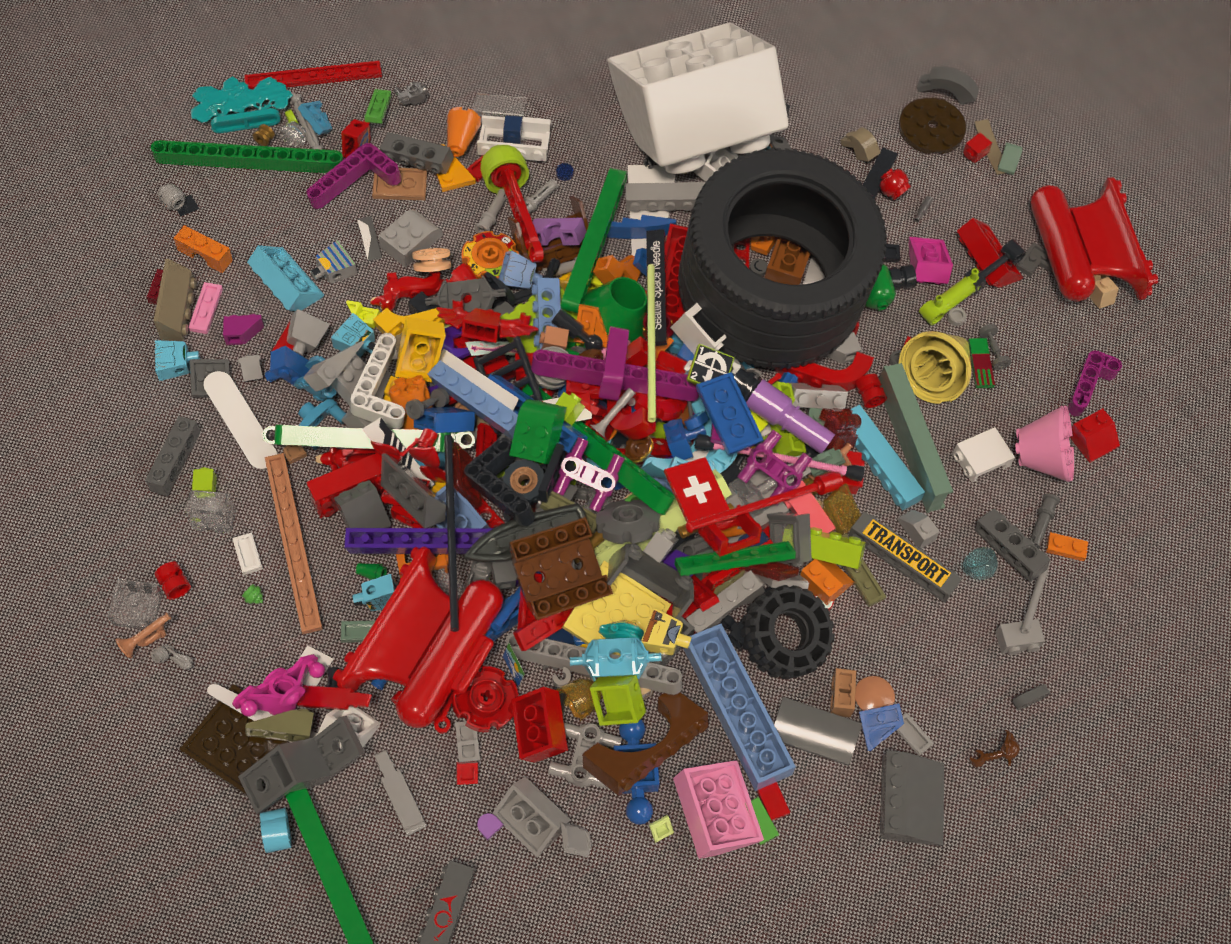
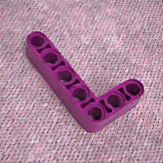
[307,143,401,209]

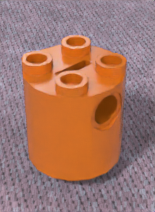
[388,375,434,430]

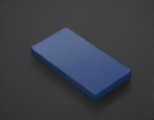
[696,372,764,455]

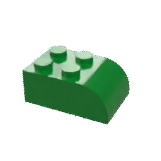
[509,399,567,464]

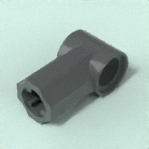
[676,535,711,556]

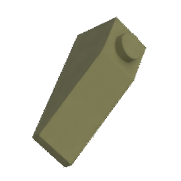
[245,709,314,742]

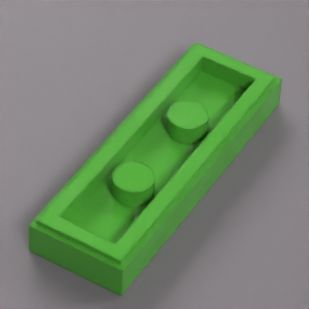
[365,89,391,124]

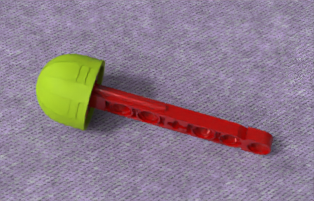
[481,145,544,263]

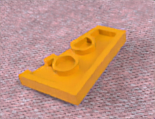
[435,144,476,192]

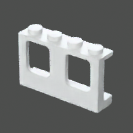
[477,113,551,162]

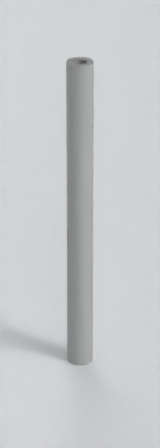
[1021,560,1051,634]

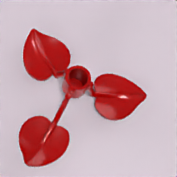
[370,428,446,483]

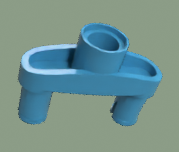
[298,398,346,450]

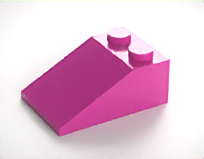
[909,237,953,284]

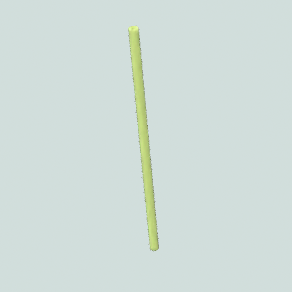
[647,264,656,422]

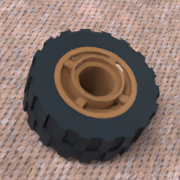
[502,459,545,505]

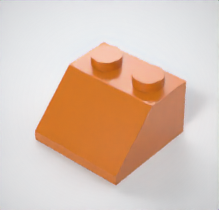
[800,559,854,605]

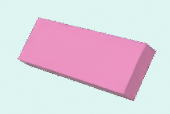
[188,282,223,334]

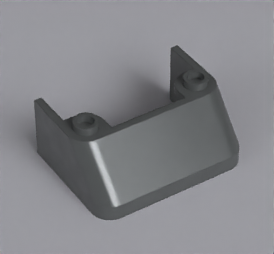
[607,543,694,620]

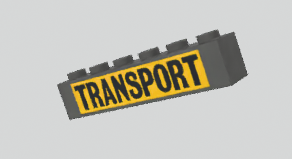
[848,511,962,603]

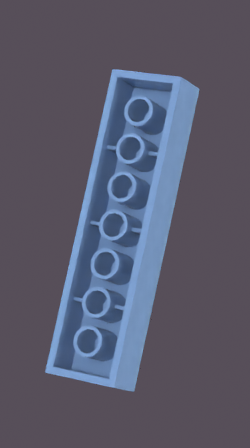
[683,624,796,791]

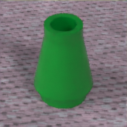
[356,563,387,580]

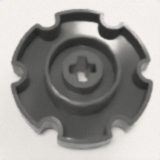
[596,500,660,544]

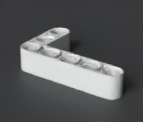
[350,333,405,429]

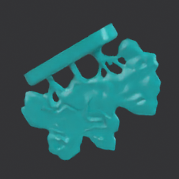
[191,76,293,133]

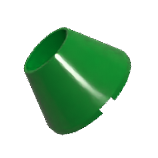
[583,277,647,342]

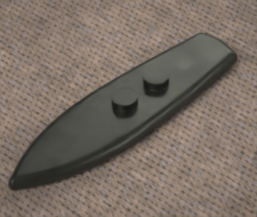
[464,503,588,562]

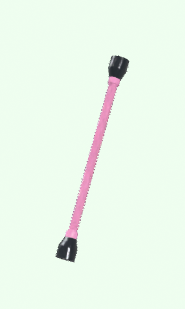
[695,433,865,481]

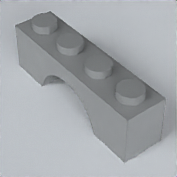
[686,570,765,633]

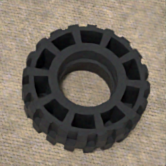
[741,585,835,679]

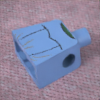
[499,251,543,289]

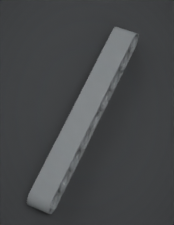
[506,633,682,695]

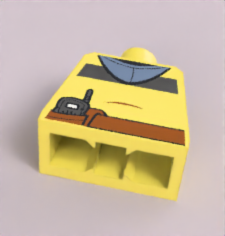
[642,608,692,655]

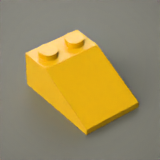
[395,317,446,382]

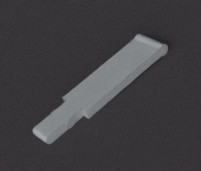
[374,750,427,836]

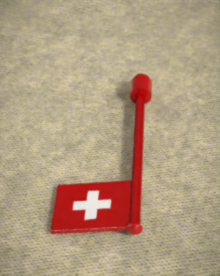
[664,457,843,533]

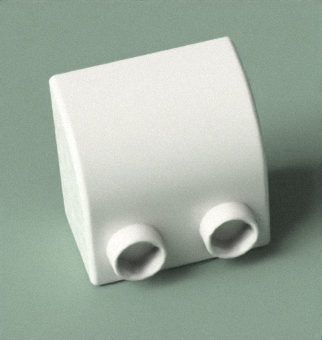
[607,23,789,174]

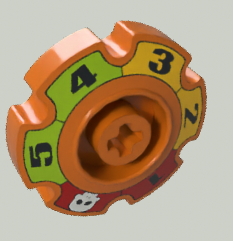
[461,231,519,279]

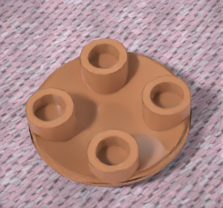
[855,676,895,711]

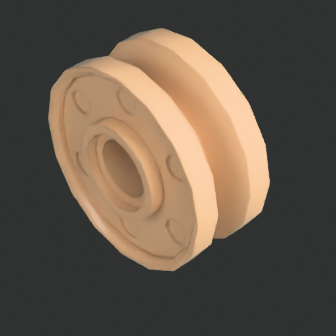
[412,248,451,272]

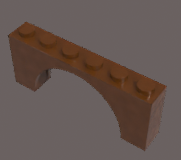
[582,692,708,796]

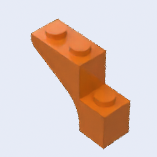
[593,255,641,284]

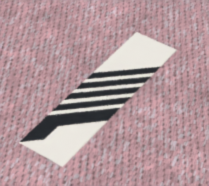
[362,417,434,488]

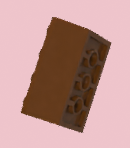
[509,517,613,621]

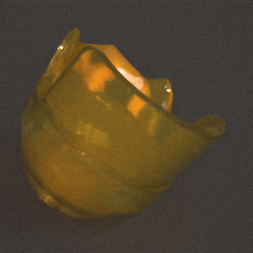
[557,678,601,721]

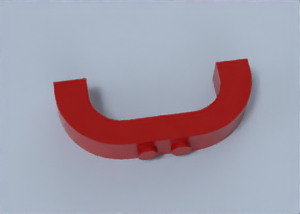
[607,337,656,440]
[774,352,874,391]

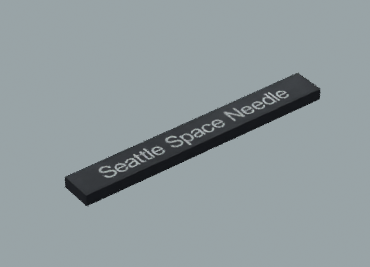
[646,229,667,346]

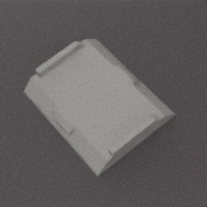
[561,822,591,857]

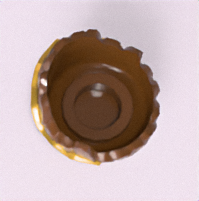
[625,436,654,463]

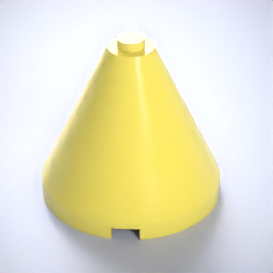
[899,331,971,404]

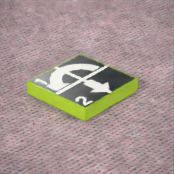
[686,344,734,384]

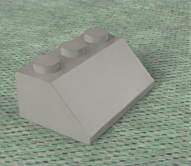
[492,777,571,858]

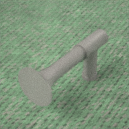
[590,388,636,438]

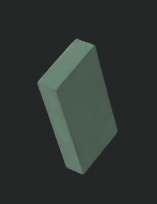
[341,621,375,643]

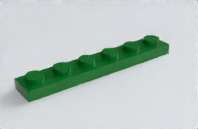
[675,541,796,576]

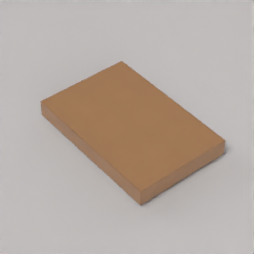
[372,168,427,200]

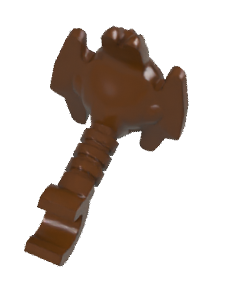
[969,730,1020,767]

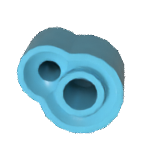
[260,808,292,853]

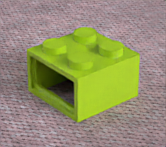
[590,675,646,726]

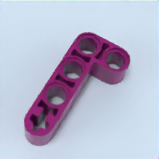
[599,326,629,401]
[1067,350,1122,417]

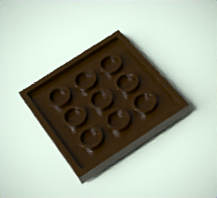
[179,684,290,797]

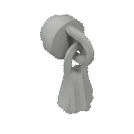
[151,645,193,670]

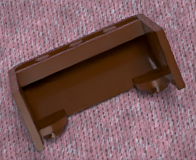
[507,196,588,272]

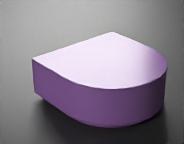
[477,813,503,841]

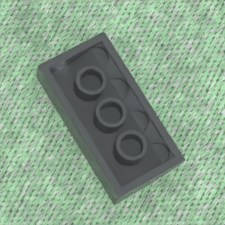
[774,697,862,766]

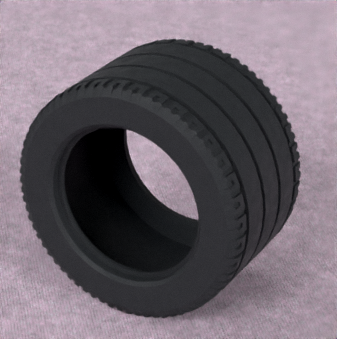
[678,148,887,369]

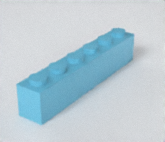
[839,405,925,511]

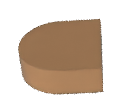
[284,445,307,464]

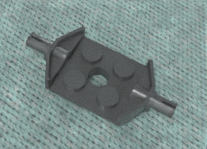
[425,276,506,312]

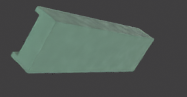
[879,363,953,513]

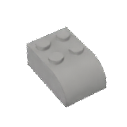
[378,209,443,268]

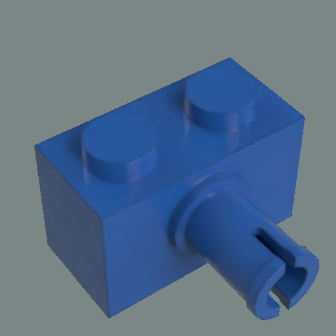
[265,346,309,385]
[663,418,707,460]

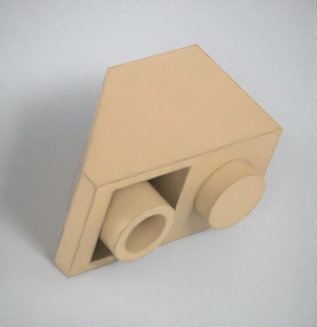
[1090,275,1119,309]

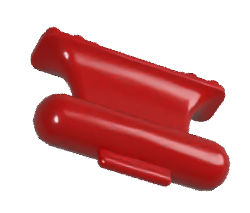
[333,546,503,729]

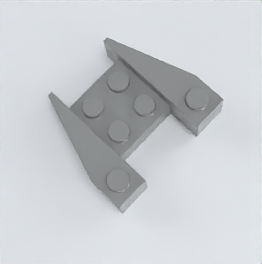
[303,341,390,428]

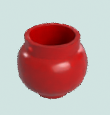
[879,168,911,200]

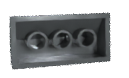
[381,453,447,528]

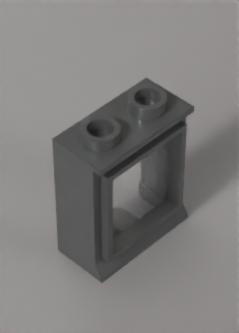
[767,512,812,566]

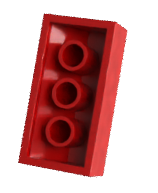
[957,218,1023,288]

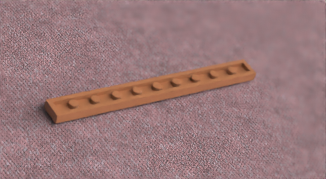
[265,453,323,634]

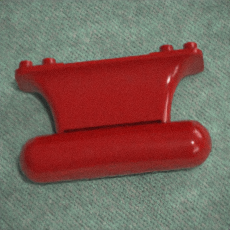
[1031,177,1158,302]

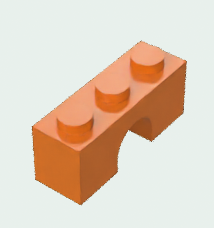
[174,225,233,273]

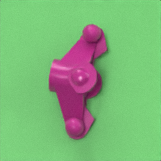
[232,654,325,717]

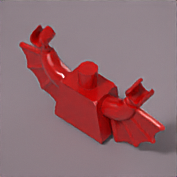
[436,300,538,343]

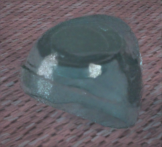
[963,547,998,580]

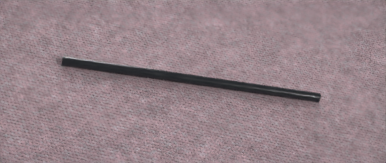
[444,434,459,632]

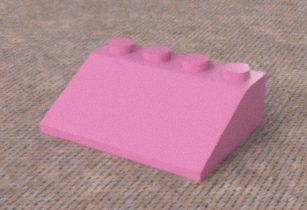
[673,760,764,859]

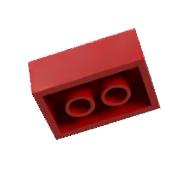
[511,687,568,763]

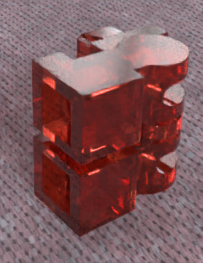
[819,408,862,450]

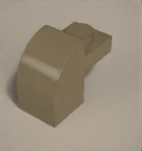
[840,127,880,161]

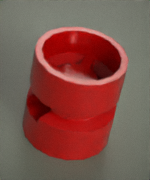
[855,374,887,408]
[154,561,191,600]

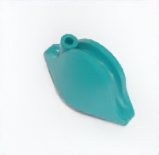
[598,620,644,641]

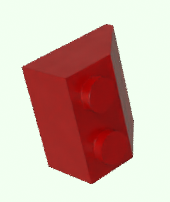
[1069,408,1120,463]

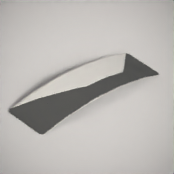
[357,216,382,261]

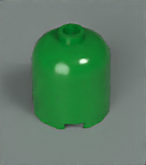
[865,265,896,311]

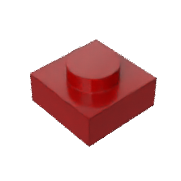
[456,761,478,785]

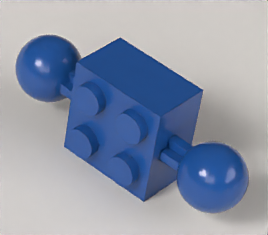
[613,719,660,825]

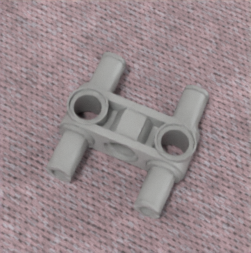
[548,723,622,789]

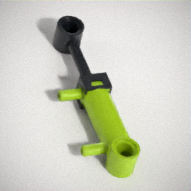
[919,239,1026,325]

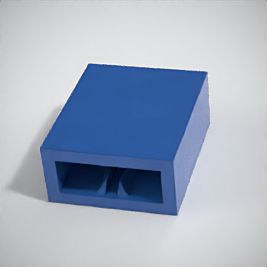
[414,407,475,433]

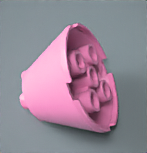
[1015,406,1074,482]

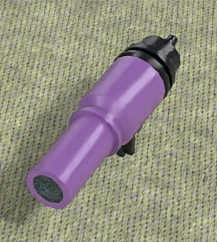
[730,368,835,453]

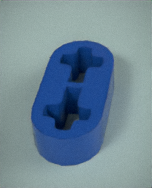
[684,410,709,431]

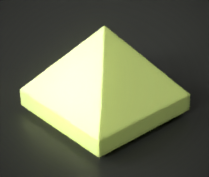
[649,815,674,842]

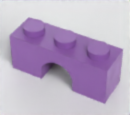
[533,218,586,245]

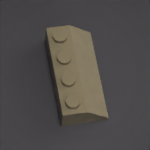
[154,259,197,341]

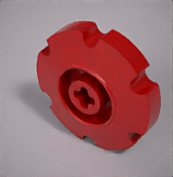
[632,392,687,421]
[452,666,519,732]

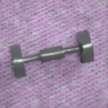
[979,324,1011,370]
[405,388,449,419]

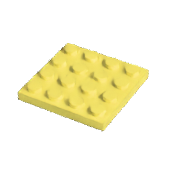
[562,561,671,656]

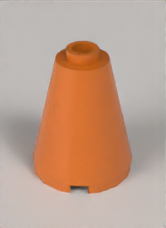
[447,107,481,157]

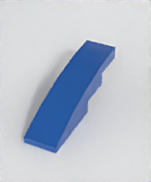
[607,215,677,239]

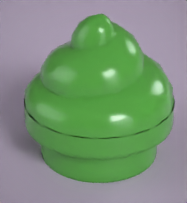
[242,584,263,604]

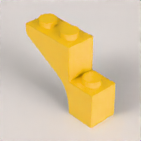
[373,308,444,337]

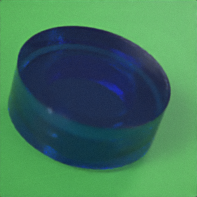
[556,163,574,181]

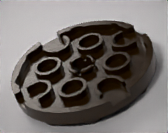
[898,98,967,154]

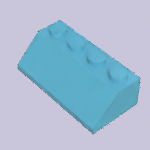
[247,245,324,311]

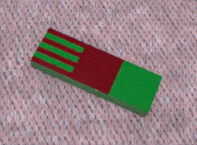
[968,338,995,388]

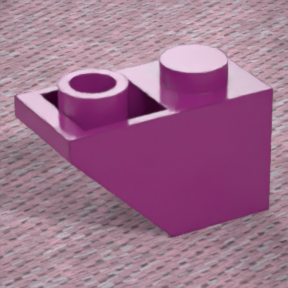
[223,314,264,345]

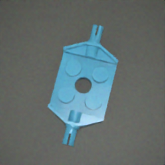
[570,637,662,681]

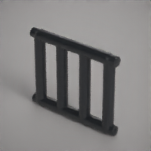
[473,336,543,401]

